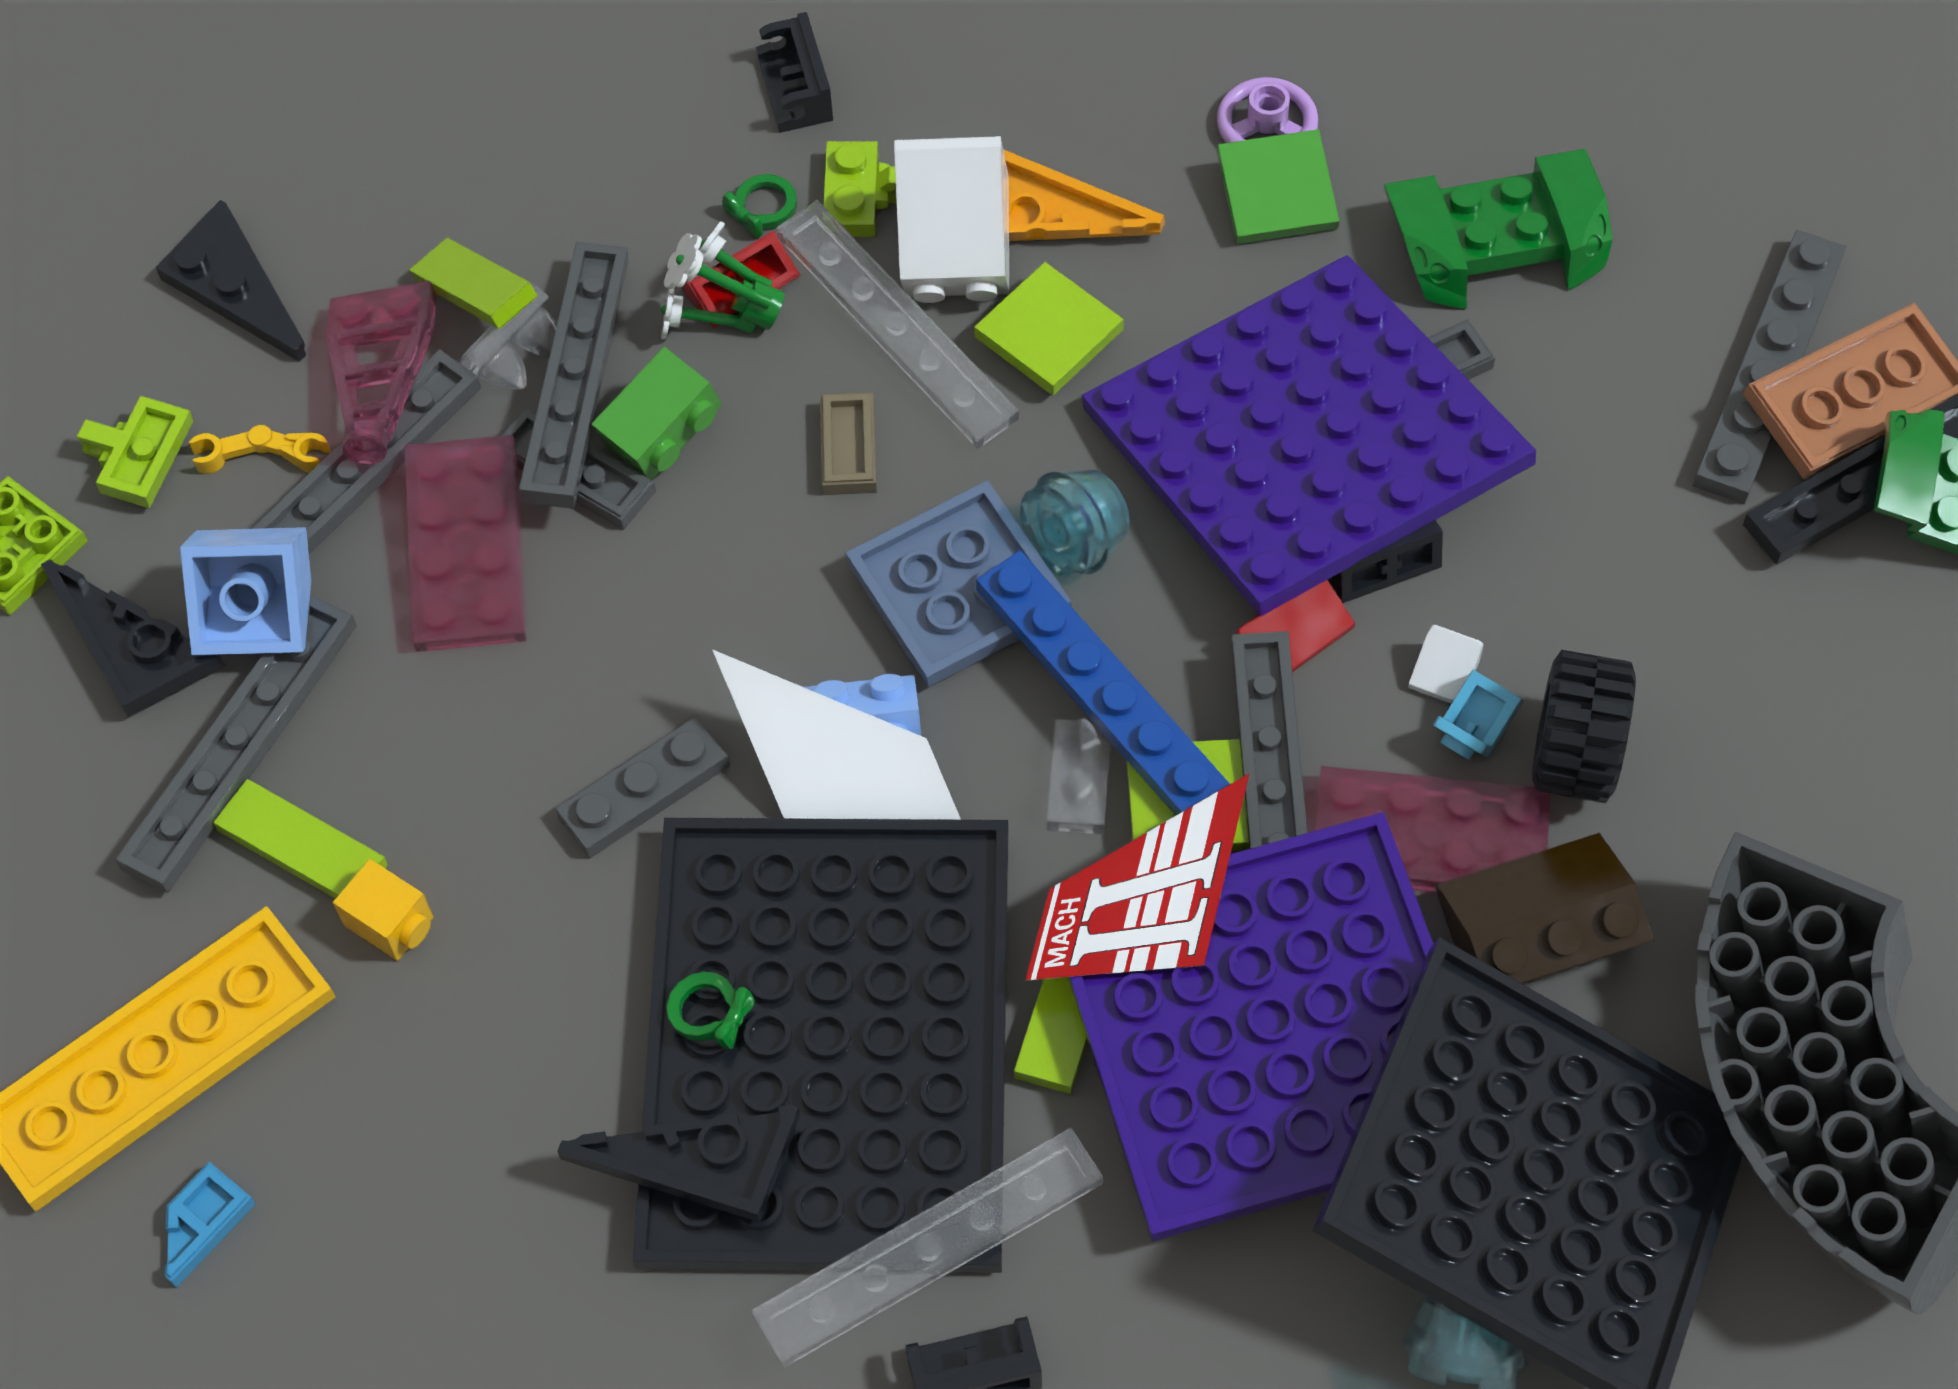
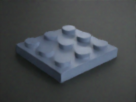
[845,480,1072,688]

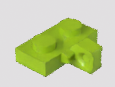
[823,141,897,237]
[77,396,194,509]

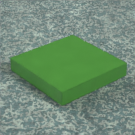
[1217,129,1340,245]

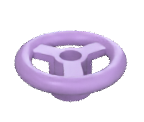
[1217,77,1318,143]

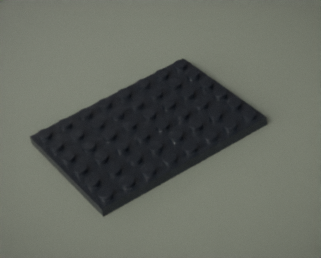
[633,818,1009,1273]

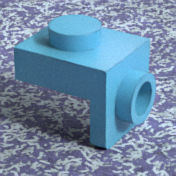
[1433,670,1524,760]

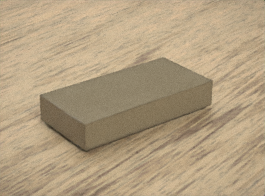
[820,392,877,495]

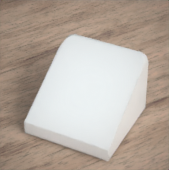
[1408,624,1483,704]

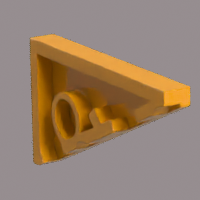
[1003,149,1165,241]

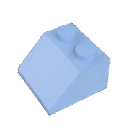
[180,527,311,655]

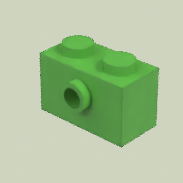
[591,346,722,480]

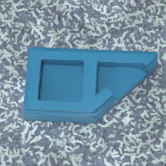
[165,1162,256,1288]

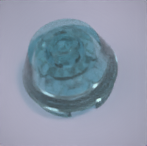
[1020,470,1130,577]
[1402,1296,1528,1389]

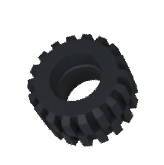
[1532,650,1636,803]

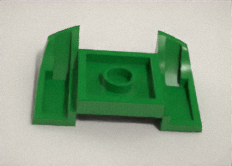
[1384,148,1613,309]
[1874,410,1958,555]

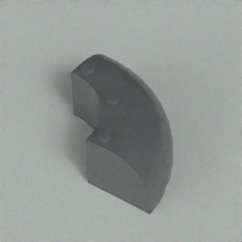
[1695,831,1958,1314]

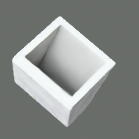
[894,136,1009,303]

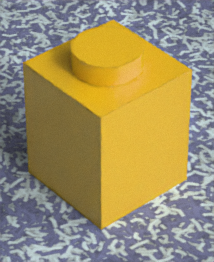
[333,859,434,961]

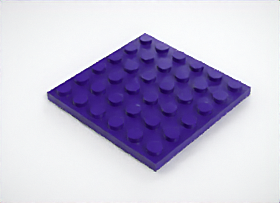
[1082,255,1536,617]
[1068,812,1433,1242]

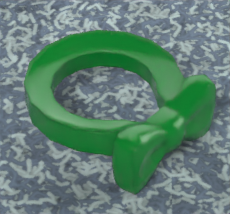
[722,174,797,239]
[667,971,755,1049]

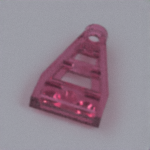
[326,281,437,465]

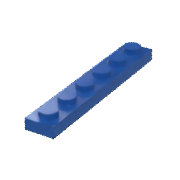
[976,550,1230,816]

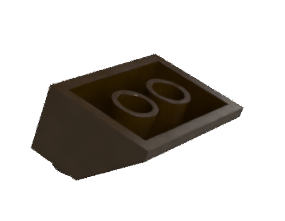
[1434,833,1655,983]

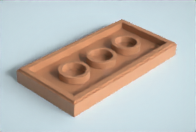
[1742,303,1958,480]

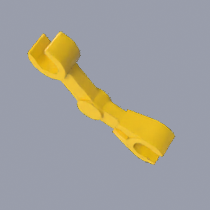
[189,425,331,474]

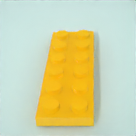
[0,906,336,1212]

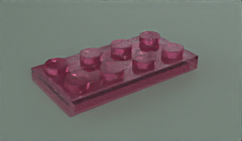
[405,435,526,652]
[1315,766,1550,891]

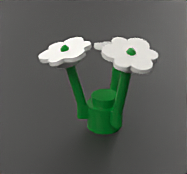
[660,221,785,340]

